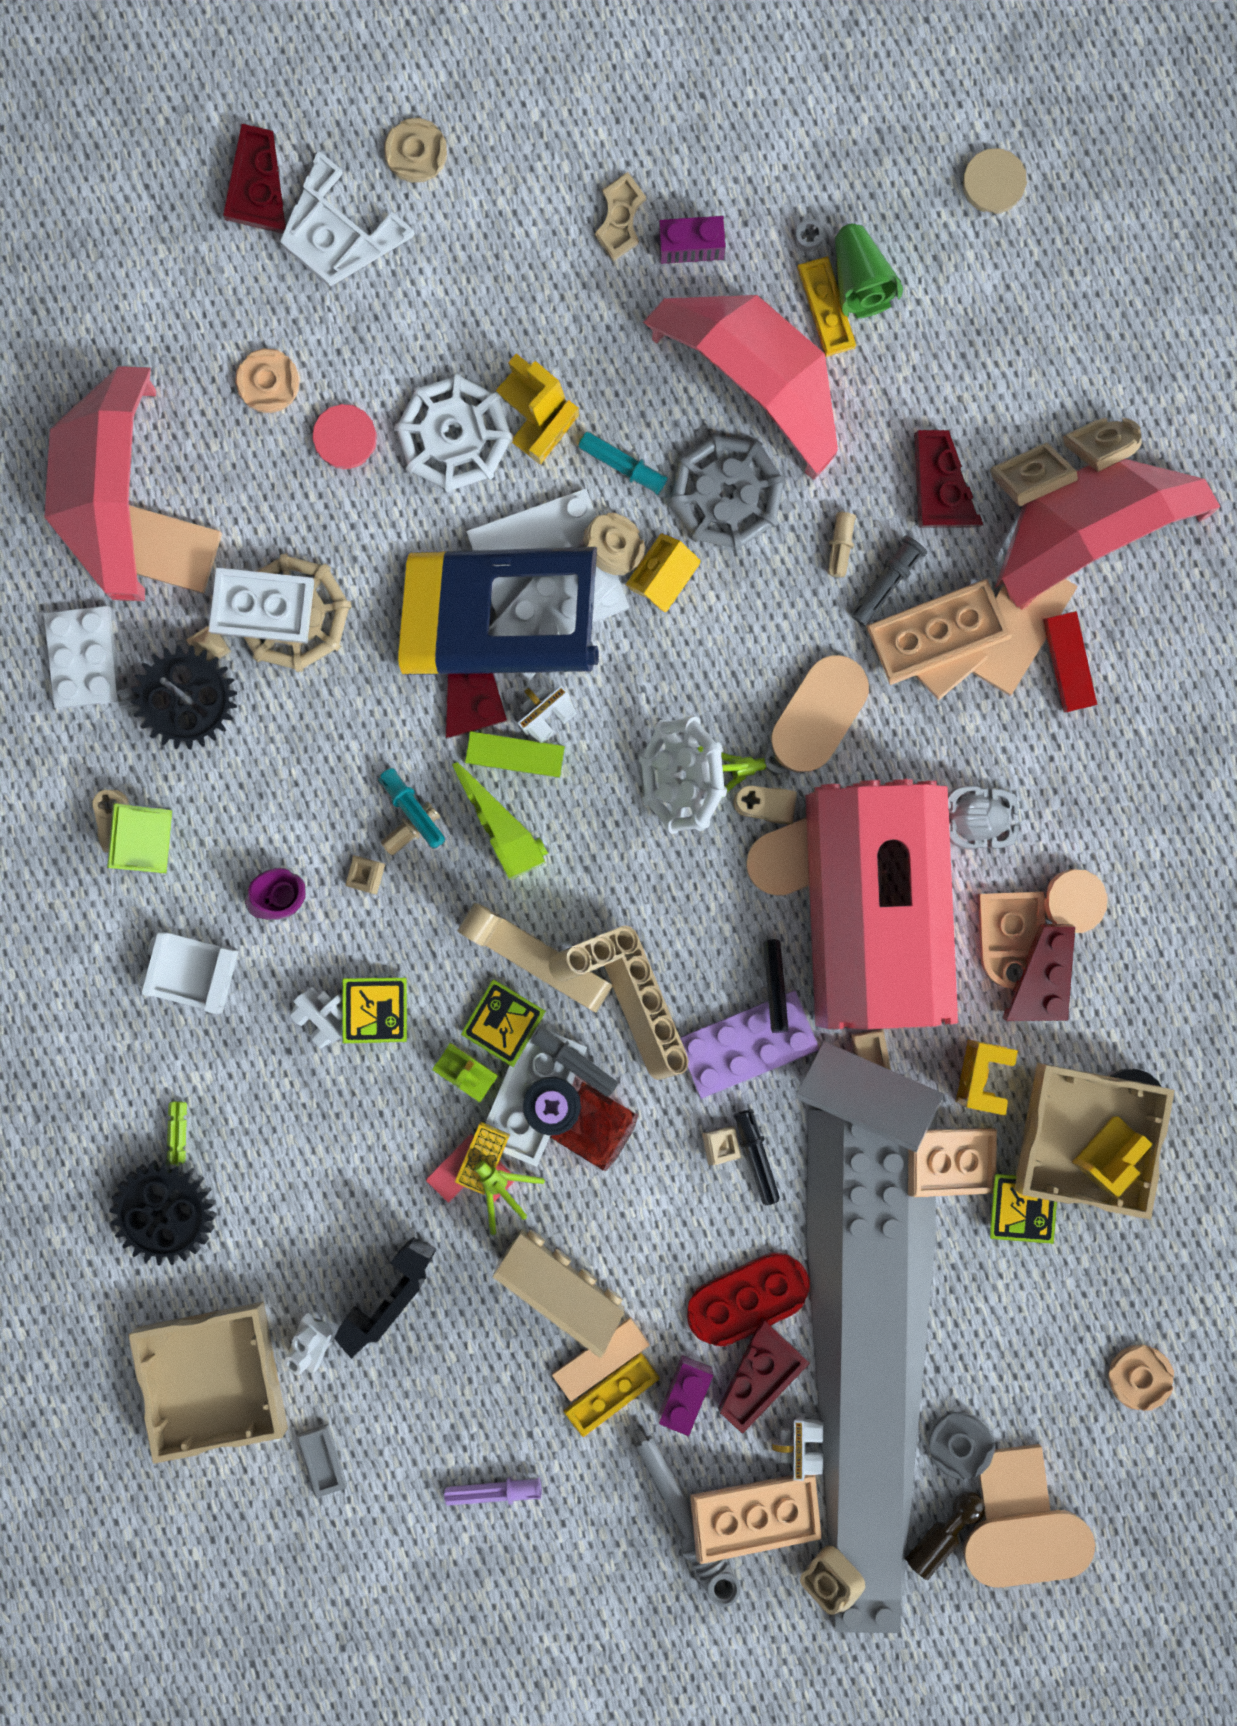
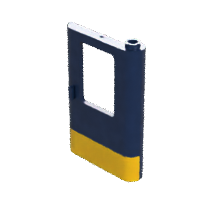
[398,546,599,675]

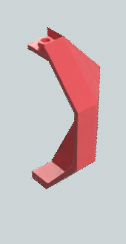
[643,295,838,480]
[44,366,156,601]
[995,459,1220,610]

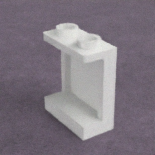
[140,932,239,1014]

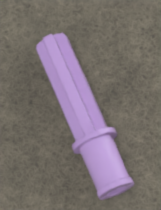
[444,1477,542,1506]

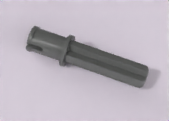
[530,1026,618,1097]

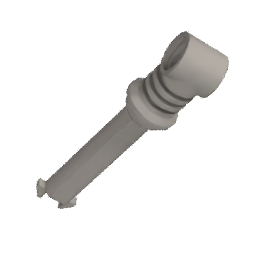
[634,1427,740,1607]

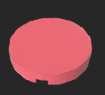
[312,404,377,469]

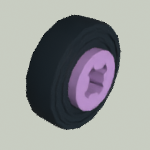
[523,1077,581,1136]

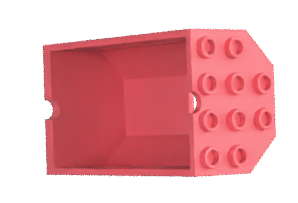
[805,779,958,1029]

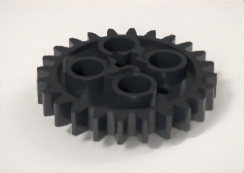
[130,645,237,750]
[109,1159,217,1266]

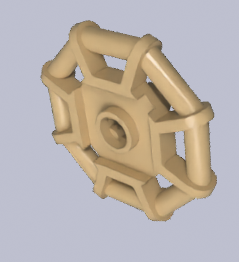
[244,553,352,672]

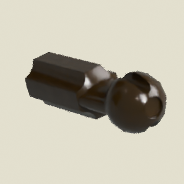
[905,1491,985,1580]

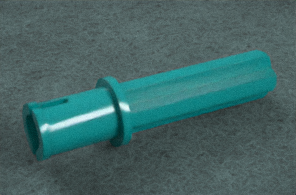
[578,432,668,495]
[378,768,445,849]

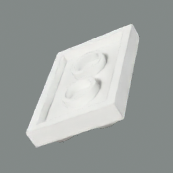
[209,568,314,643]
[44,606,121,709]

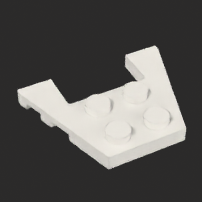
[280,151,415,287]

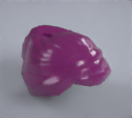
[245,868,306,920]

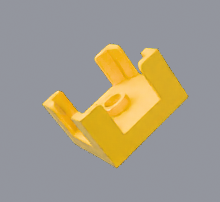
[955,1039,1018,1115]

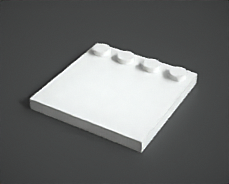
[466,489,629,622]

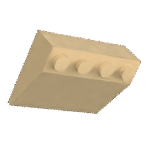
[492,1229,625,1358]

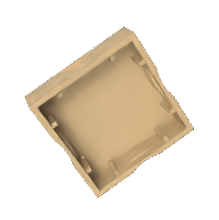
[1014,1062,1175,1220]
[128,1301,288,1464]

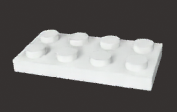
[489,541,616,680]
[485,1026,587,1167]

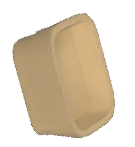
[800,1546,865,1615]

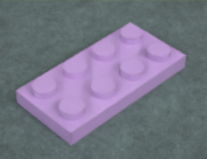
[680,990,820,1099]

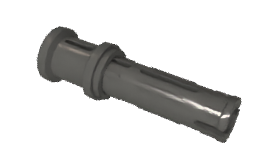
[849,535,928,627]

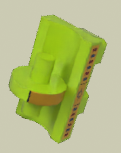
[432,1043,498,1102]

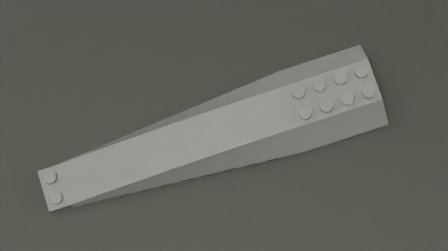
[806,1109,937,1633]

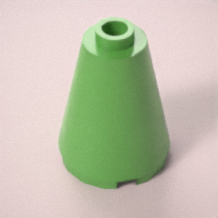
[835,223,904,318]

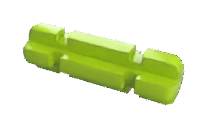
[167,1101,187,1165]

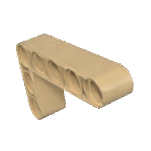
[457,903,613,1013]
[549,926,688,1080]

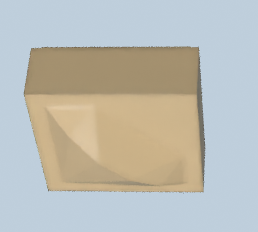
[186,625,232,661]
[345,855,385,895]
[702,1126,741,1165]

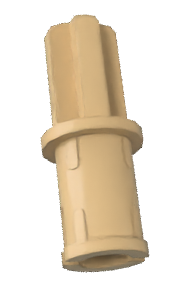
[827,512,856,578]
[381,801,441,855]

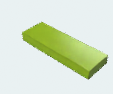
[465,731,565,778]

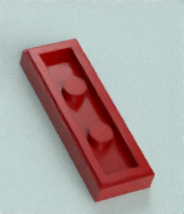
[1043,611,1098,713]

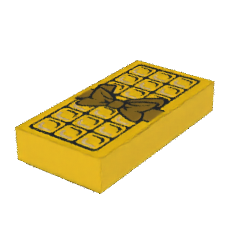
[455,1122,510,1195]

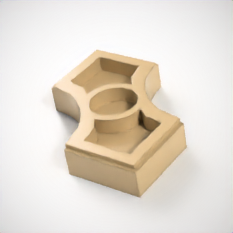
[595,172,646,262]

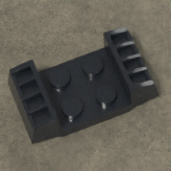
[334,1237,437,1359]

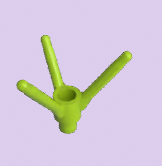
[697,746,766,798]
[474,1161,545,1235]

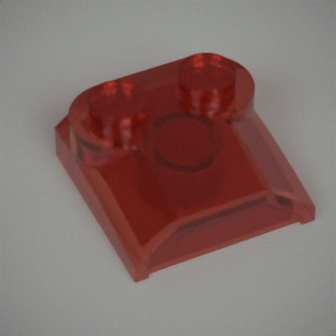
[550,1081,639,1171]

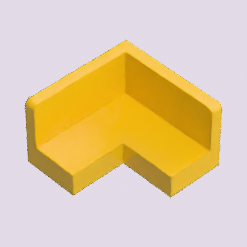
[496,353,567,432]
[1072,1116,1153,1197]

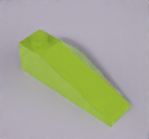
[452,762,549,880]

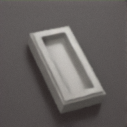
[297,1424,348,1498]

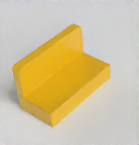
[512,400,579,465]
[625,533,701,612]

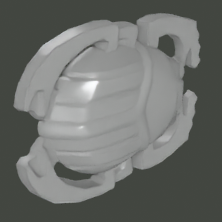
[948,786,1019,850]

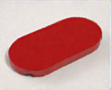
[687,1252,810,1347]

